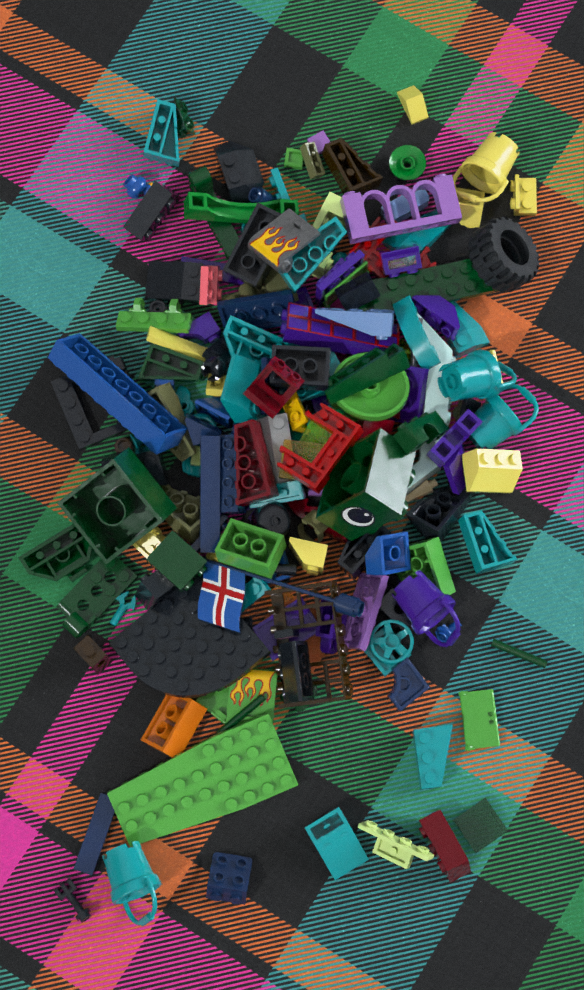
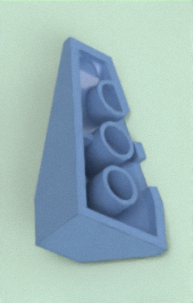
[315,308,395,340]

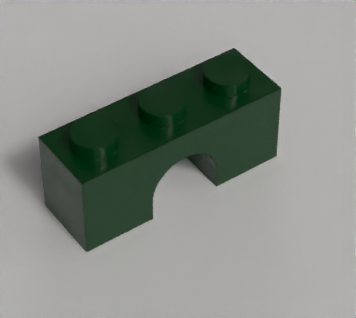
[393,411,450,455]

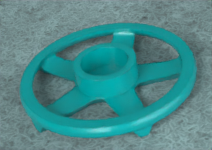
[370,619,414,664]

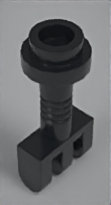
[54,878,91,923]

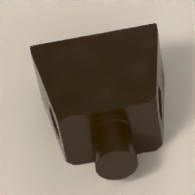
[73,635,113,675]

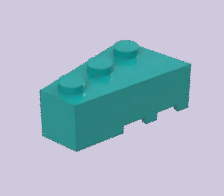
[143,99,180,167]
[458,510,518,574]
[412,725,453,790]

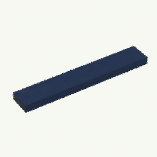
[200,436,220,553]

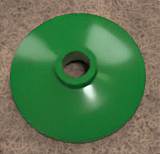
[389,145,426,181]

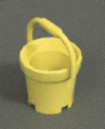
[453,132,520,203]

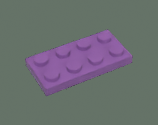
[344,573,389,651]

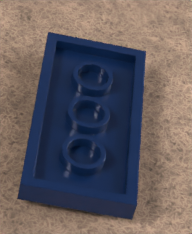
[217,289,295,329]

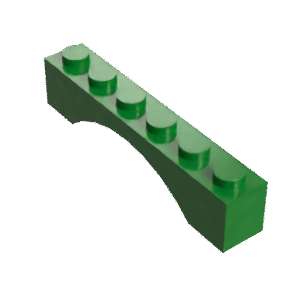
[184,192,299,224]

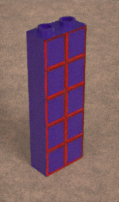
[280,302,399,355]

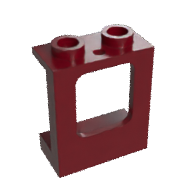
[243,356,305,419]

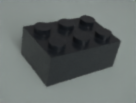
[270,345,331,391]

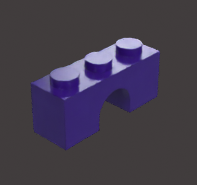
[426,409,483,468]

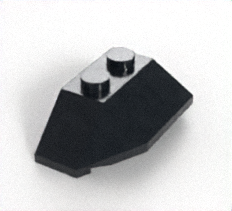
[212,141,264,203]

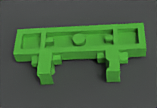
[115,298,193,333]

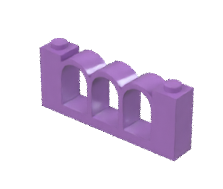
[340,174,462,244]

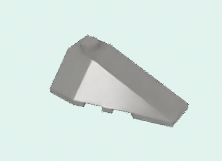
[256,413,296,483]

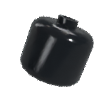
[251,503,292,536]

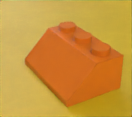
[141,695,207,758]

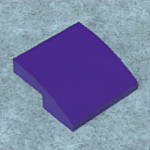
[443,444,466,495]

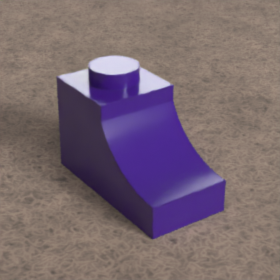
[177,311,221,345]

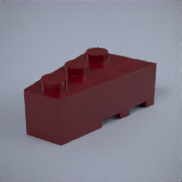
[418,810,471,883]

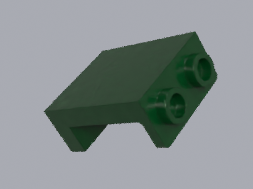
[146,530,207,592]

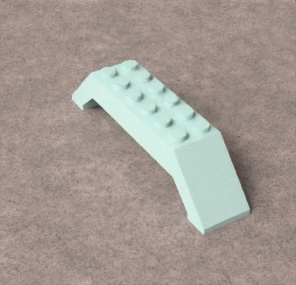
[406,313,456,496]

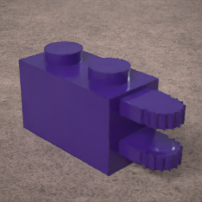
[315,599,347,654]

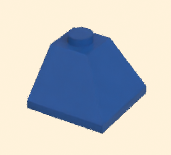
[195,397,233,429]
[365,531,411,575]

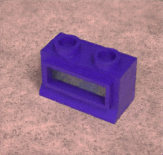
[379,244,422,278]

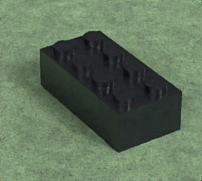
[223,203,281,291]

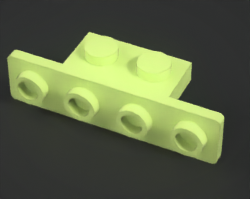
[358,820,434,869]

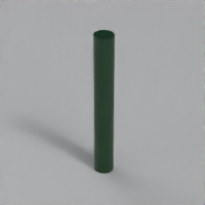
[491,639,548,668]
[216,694,266,734]

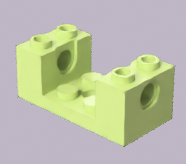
[312,192,347,279]

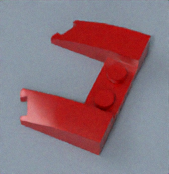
[348,217,436,278]
[277,403,364,494]

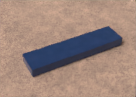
[74,793,115,876]

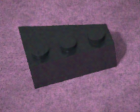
[123,181,182,242]
[101,446,169,486]
[338,525,391,580]
[135,568,177,610]

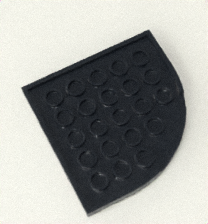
[109,575,271,698]

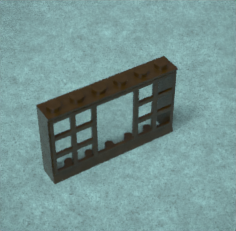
[264,581,353,708]

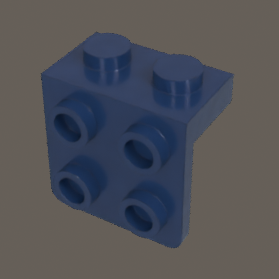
[206,852,252,905]

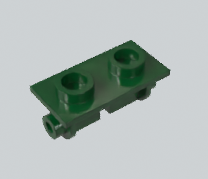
[171,98,195,138]

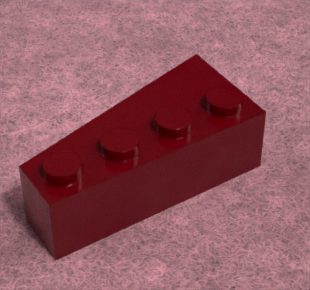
[234,419,279,507]

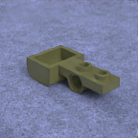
[221,268,299,302]

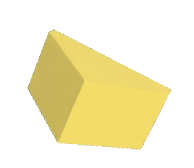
[397,85,429,125]

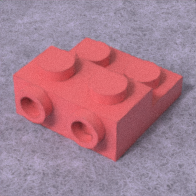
[199,265,223,305]

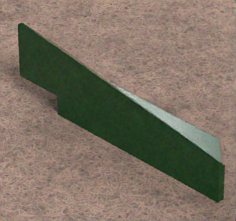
[325,343,410,404]

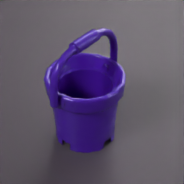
[391,570,461,647]

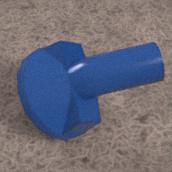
[435,622,462,642]

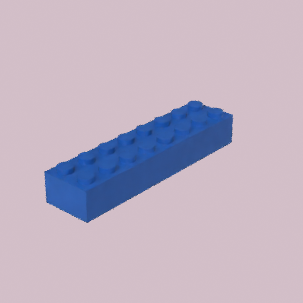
[48,333,188,455]

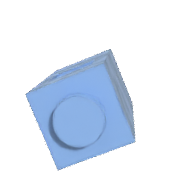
[380,189,430,223]

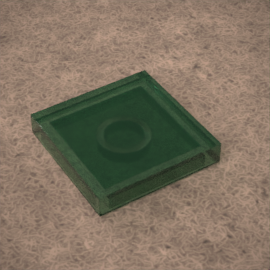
[453,798,508,853]

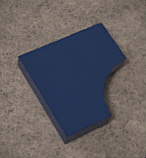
[387,657,430,712]

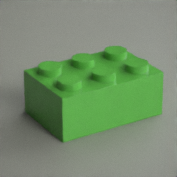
[215,518,287,579]

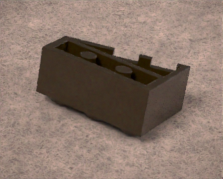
[322,138,383,195]

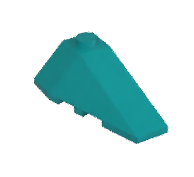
[444,301,490,359]

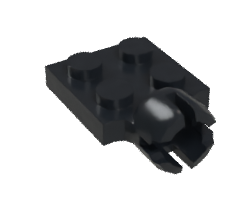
[201,335,231,381]

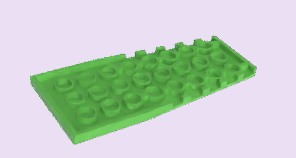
[107,712,298,847]

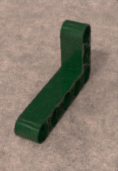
[188,165,239,260]

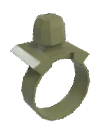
[297,510,328,543]

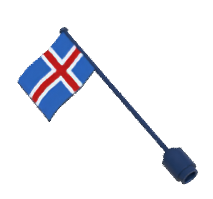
[198,556,365,633]

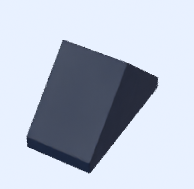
[185,413,222,446]

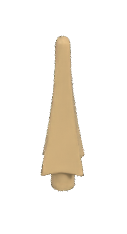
[405,478,438,502]

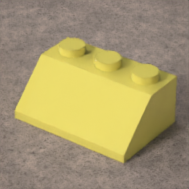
[462,449,522,493]

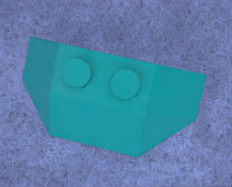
[223,315,299,365]

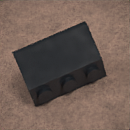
[278,641,315,703]

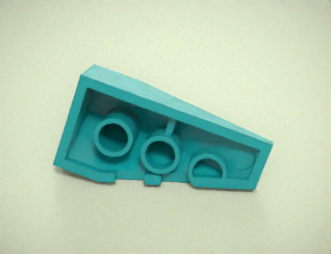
[382,209,451,266]

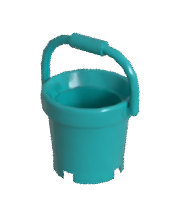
[438,349,517,402]
[468,384,539,449]
[102,841,162,926]

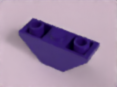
[412,295,460,341]

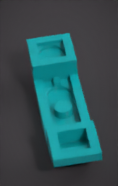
[393,296,441,369]

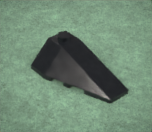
[406,483,476,542]

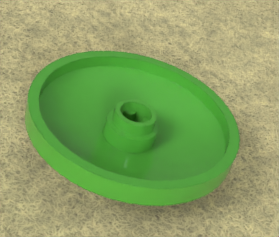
[334,352,410,421]

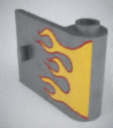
[248,208,320,274]

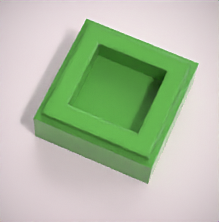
[284,148,304,170]

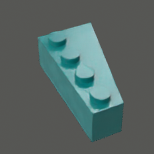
[280,216,347,294]

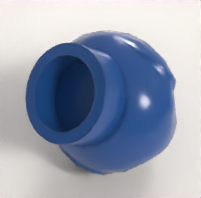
[123,174,153,199]

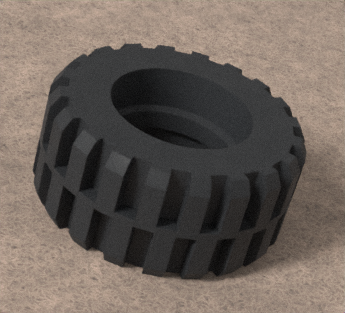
[468,217,539,293]

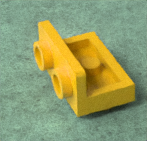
[283,391,311,434]

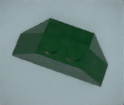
[18,524,92,581]

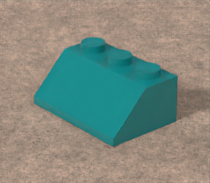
[220,354,261,423]

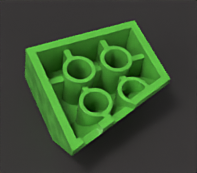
[393,537,456,595]

